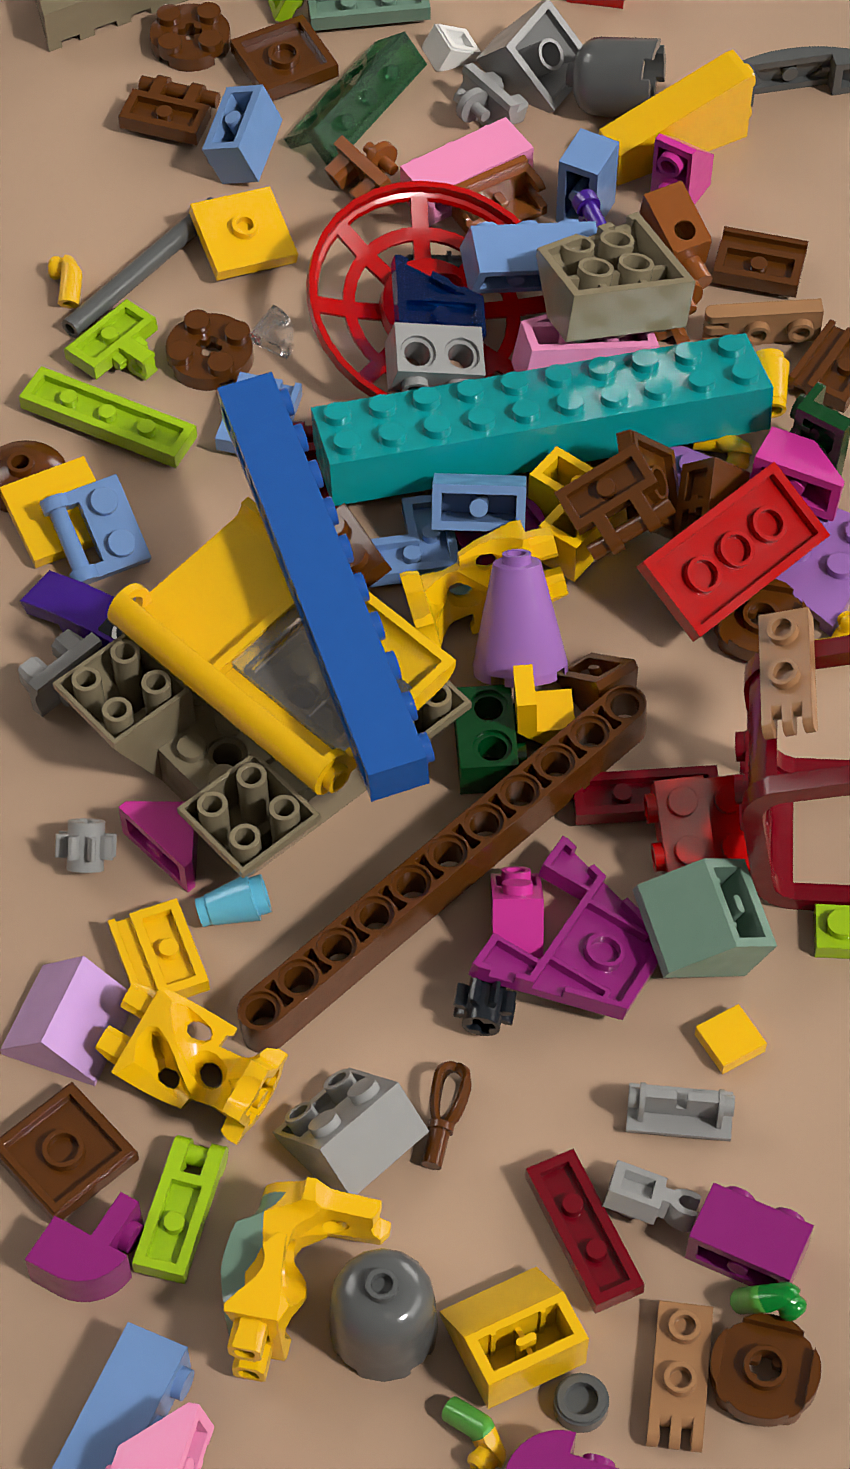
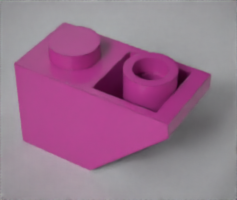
[650,133,714,204]
[490,866,544,958]

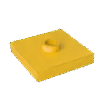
[189,186,298,281]
[0,456,96,569]

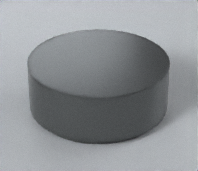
[553,1373,609,1433]

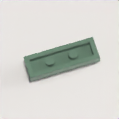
[307,0,431,31]

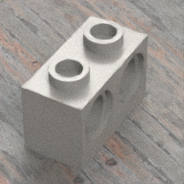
[385,322,486,392]

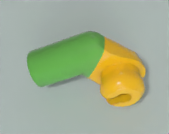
[441,1396,506,1469]

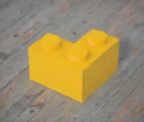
[528,446,628,582]

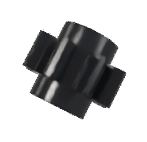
[453,977,517,1036]

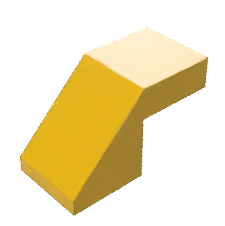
[513,664,575,745]

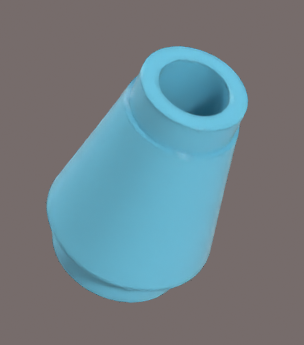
[195,874,272,927]

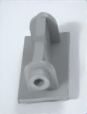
[626,1082,735,1141]

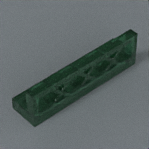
[284,31,427,165]

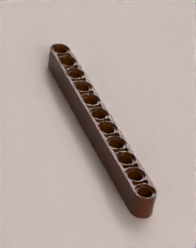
[237,685,647,1053]

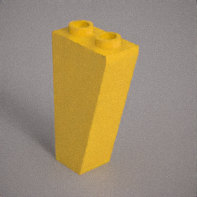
[599,50,756,186]

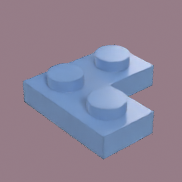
[370,494,459,587]

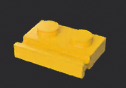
[108,898,210,998]

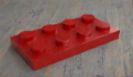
[636,461,830,642]

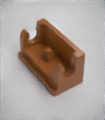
[452,155,548,234]

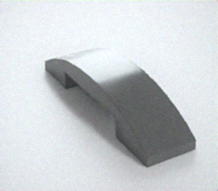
[742,46,850,107]

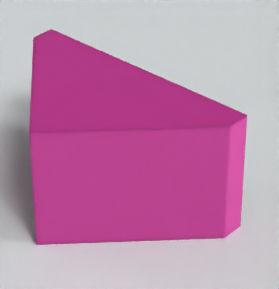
[118,801,199,893]

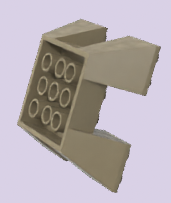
[53,624,472,878]

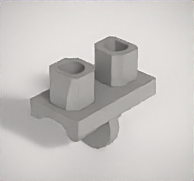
[453,63,528,126]
[18,629,102,717]

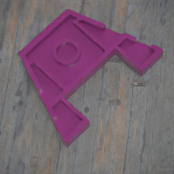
[468,836,659,1020]

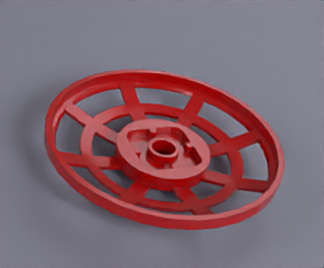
[306,181,547,397]

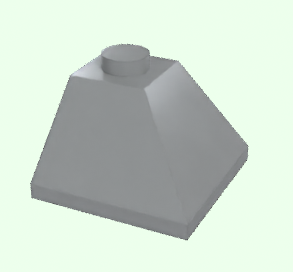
[476,0,583,113]

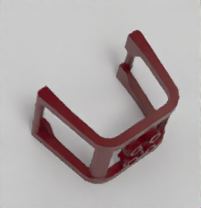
[734,635,850,911]

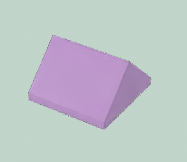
[0,956,130,1086]

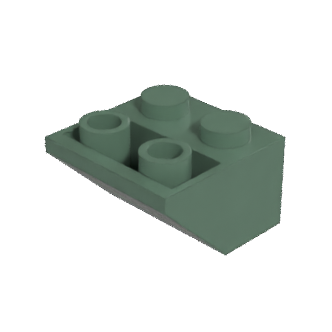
[633,858,777,978]

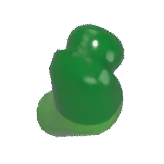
[730,1281,807,1322]

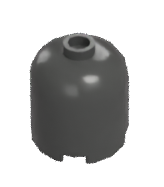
[566,36,666,118]
[329,1248,438,1382]

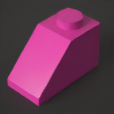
[750,426,845,522]

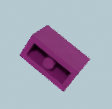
[685,1183,814,1286]

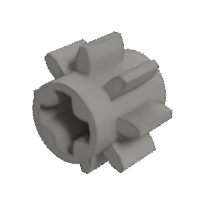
[55,818,117,873]

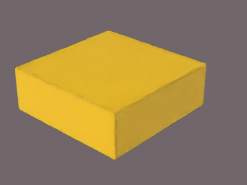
[694,1004,767,1074]

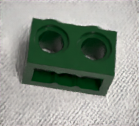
[454,685,527,795]

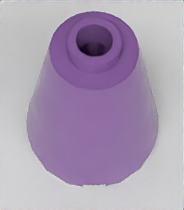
[473,549,568,688]

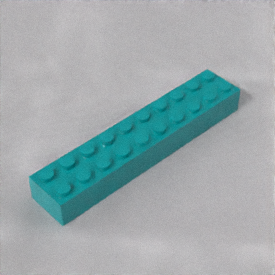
[311,333,774,506]

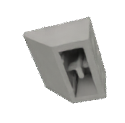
[273,1067,429,1195]

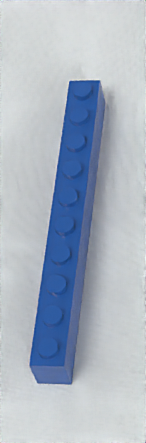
[217,372,435,802]

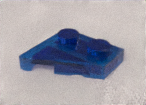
[391,255,487,341]

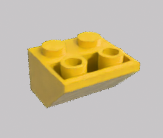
[439,1266,589,1409]

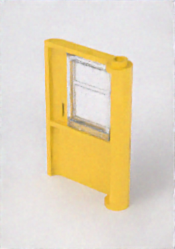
[107,497,456,795]

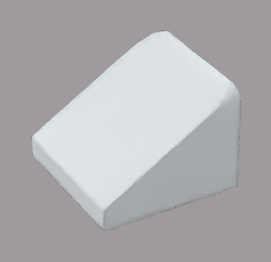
[422,24,481,72]

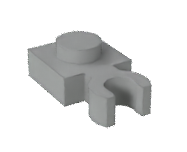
[603,1160,702,1232]

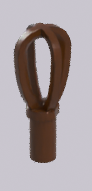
[421,1061,472,1170]

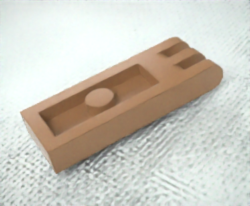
[702,298,824,345]
[758,607,818,740]
[646,1300,713,1453]

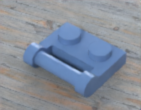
[39,474,152,585]

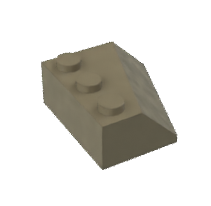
[536,212,696,343]

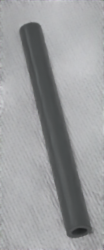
[62,197,214,338]

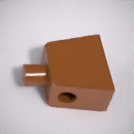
[639,180,713,289]

